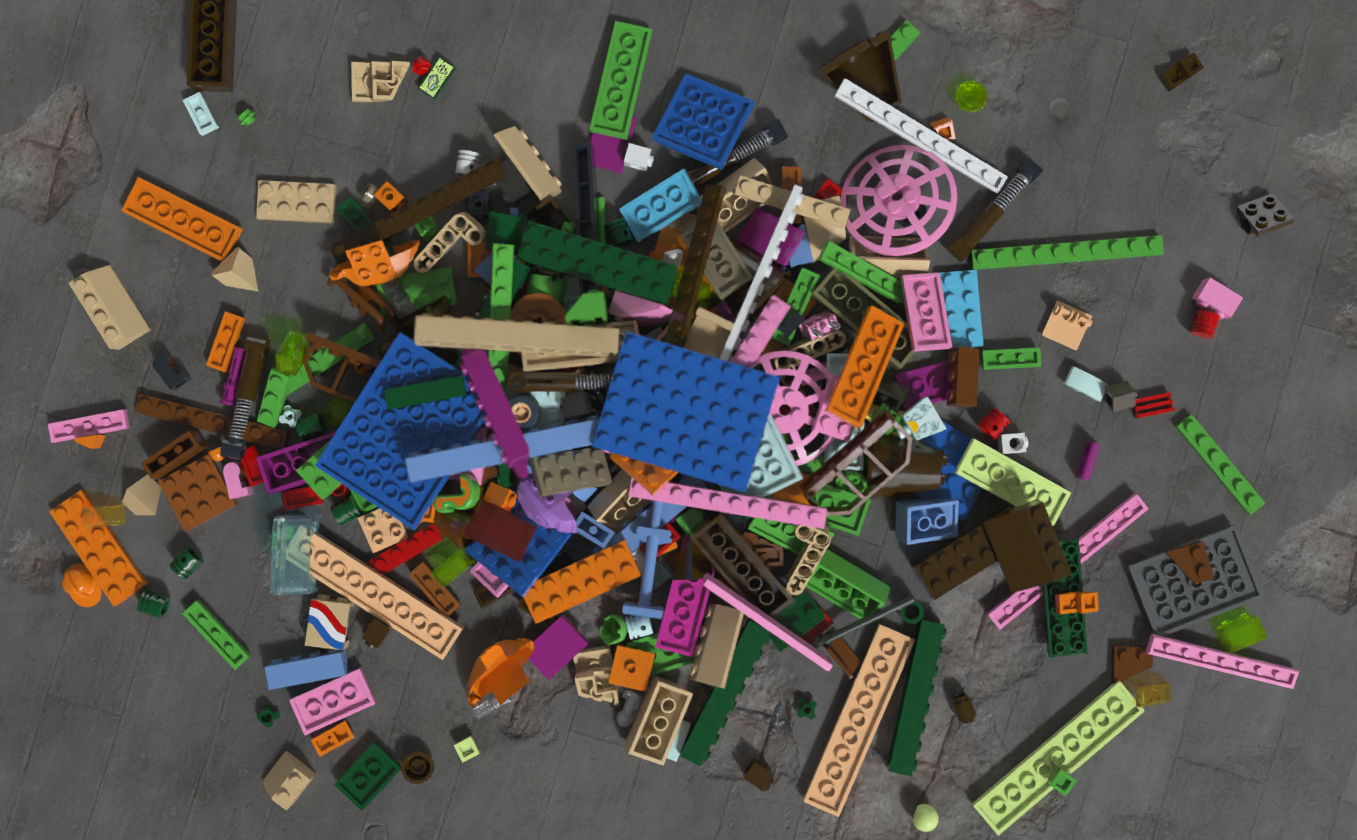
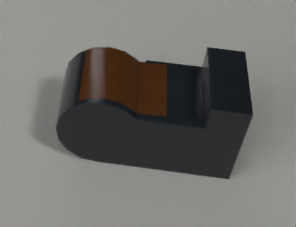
[152,355,192,390]

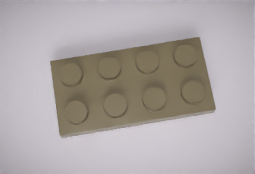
[680,221,754,300]
[530,447,612,497]

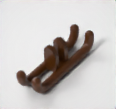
[327,277,396,332]

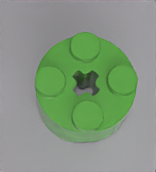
[525,274,567,305]

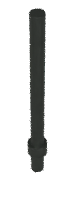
[809,595,915,649]

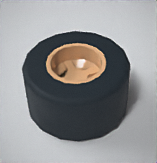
[508,394,541,430]

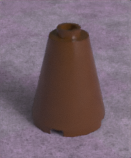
[432,508,482,549]

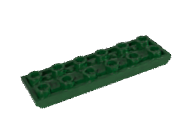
[1042,539,1088,658]

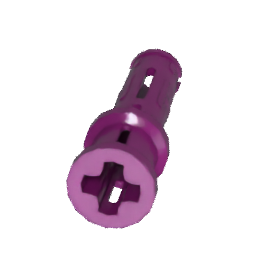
[219,347,245,406]

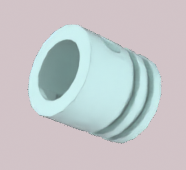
[625,615,653,639]

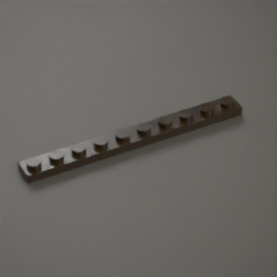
[329,157,508,265]
[664,184,726,348]

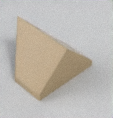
[211,247,259,292]
[122,474,162,515]

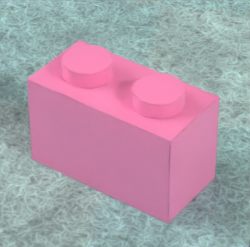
[1191,278,1243,320]

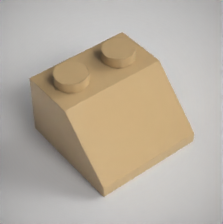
[262,750,316,811]

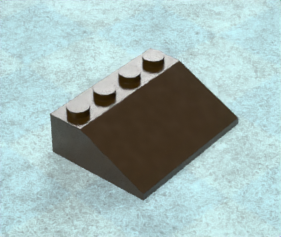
[982,499,1072,593]

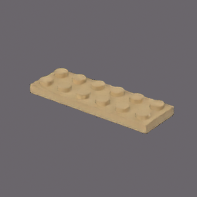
[522,320,639,372]

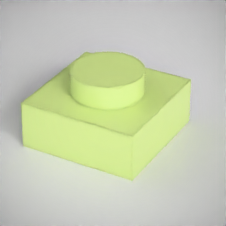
[454,735,481,763]

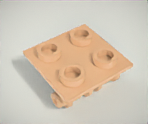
[1042,300,1093,351]
[357,509,408,553]

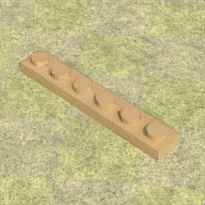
[734,176,850,229]

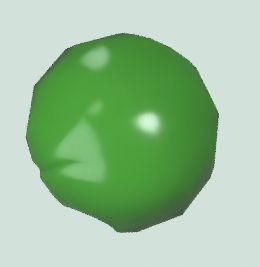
[599,613,627,645]

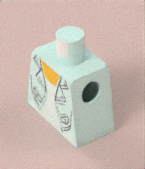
[895,397,946,440]

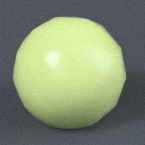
[912,804,939,832]

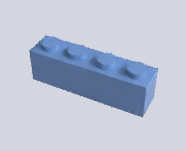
[265,649,350,690]

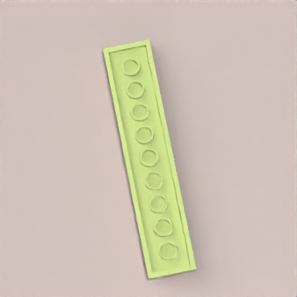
[972,681,1145,836]

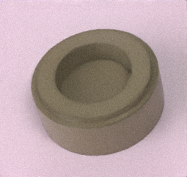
[360,183,378,203]

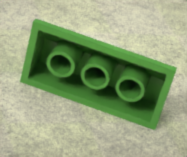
[565,290,610,326]
[806,549,891,619]

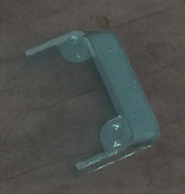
[270,513,322,595]

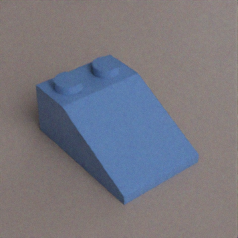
[895,499,959,545]

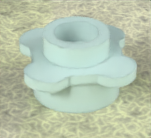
[279,405,302,428]

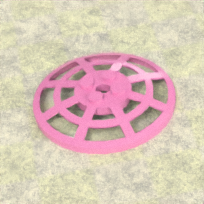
[840,145,957,256]
[751,351,835,466]

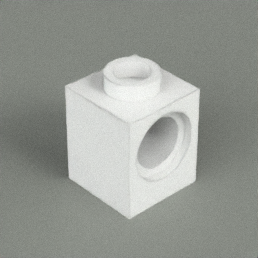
[624,143,654,172]
[997,433,1028,454]

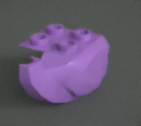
[516,473,577,533]

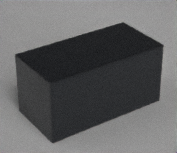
[779,311,805,338]

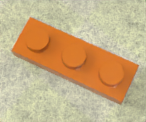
[206,312,246,372]

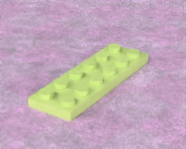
[954,438,1071,526]

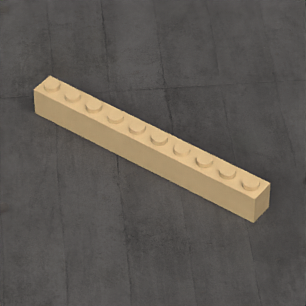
[414,314,619,358]

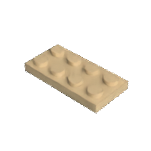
[256,180,337,224]

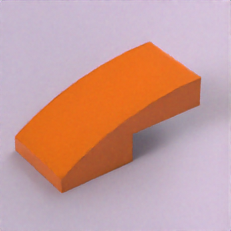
[1055,591,1099,614]
[311,720,355,757]

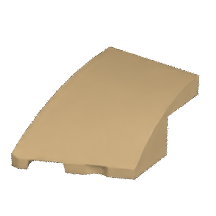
[351,61,410,102]
[804,196,846,263]
[573,645,620,706]

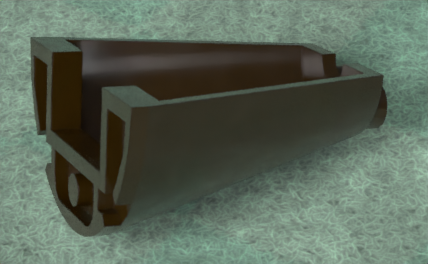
[819,30,902,122]
[724,239,794,320]
[867,430,948,500]

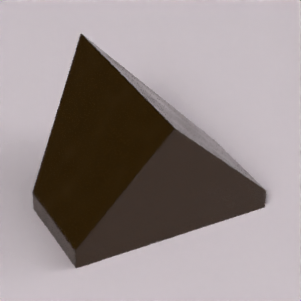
[527,195,570,230]
[673,540,712,580]

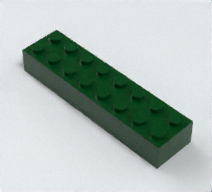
[517,221,680,306]

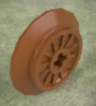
[510,293,567,325]

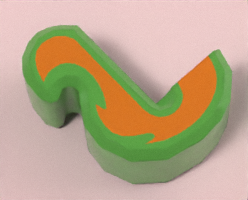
[433,474,480,513]

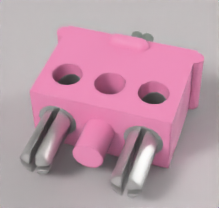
[799,310,840,341]

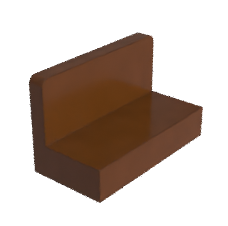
[823,637,862,679]

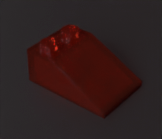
[463,500,537,563]

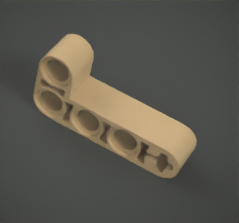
[414,212,487,273]
[772,329,846,387]
[786,524,831,595]

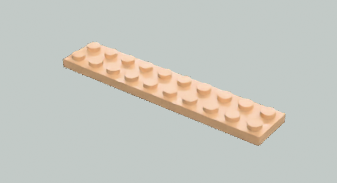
[282,523,464,660]
[803,624,915,817]

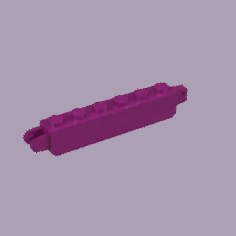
[459,348,530,479]

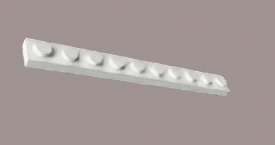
[834,79,1008,194]
[719,185,804,362]

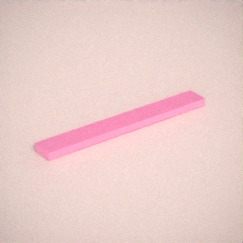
[703,573,833,671]
[1145,634,1299,689]

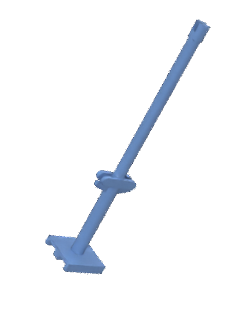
[622,500,672,619]

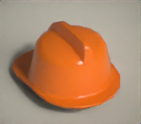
[62,564,102,607]

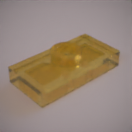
[83,505,126,529]
[1135,682,1172,708]

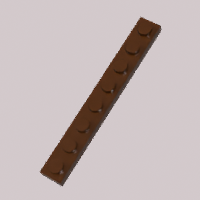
[135,394,290,450]

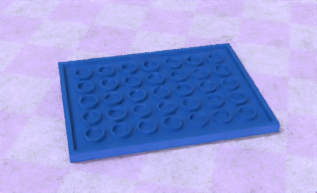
[593,331,780,492]
[315,333,485,530]

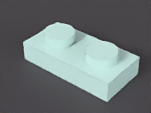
[183,92,220,136]

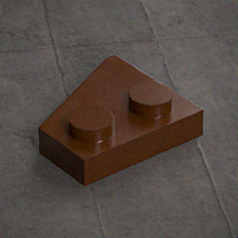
[743,530,784,566]
[1165,541,1214,584]
[1111,645,1153,684]

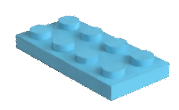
[619,169,702,242]
[940,270,983,349]

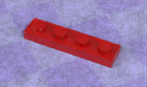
[368,524,445,575]

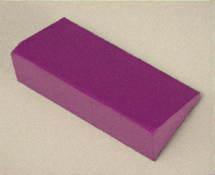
[1075,442,1100,482]

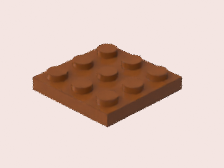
[158,454,238,532]

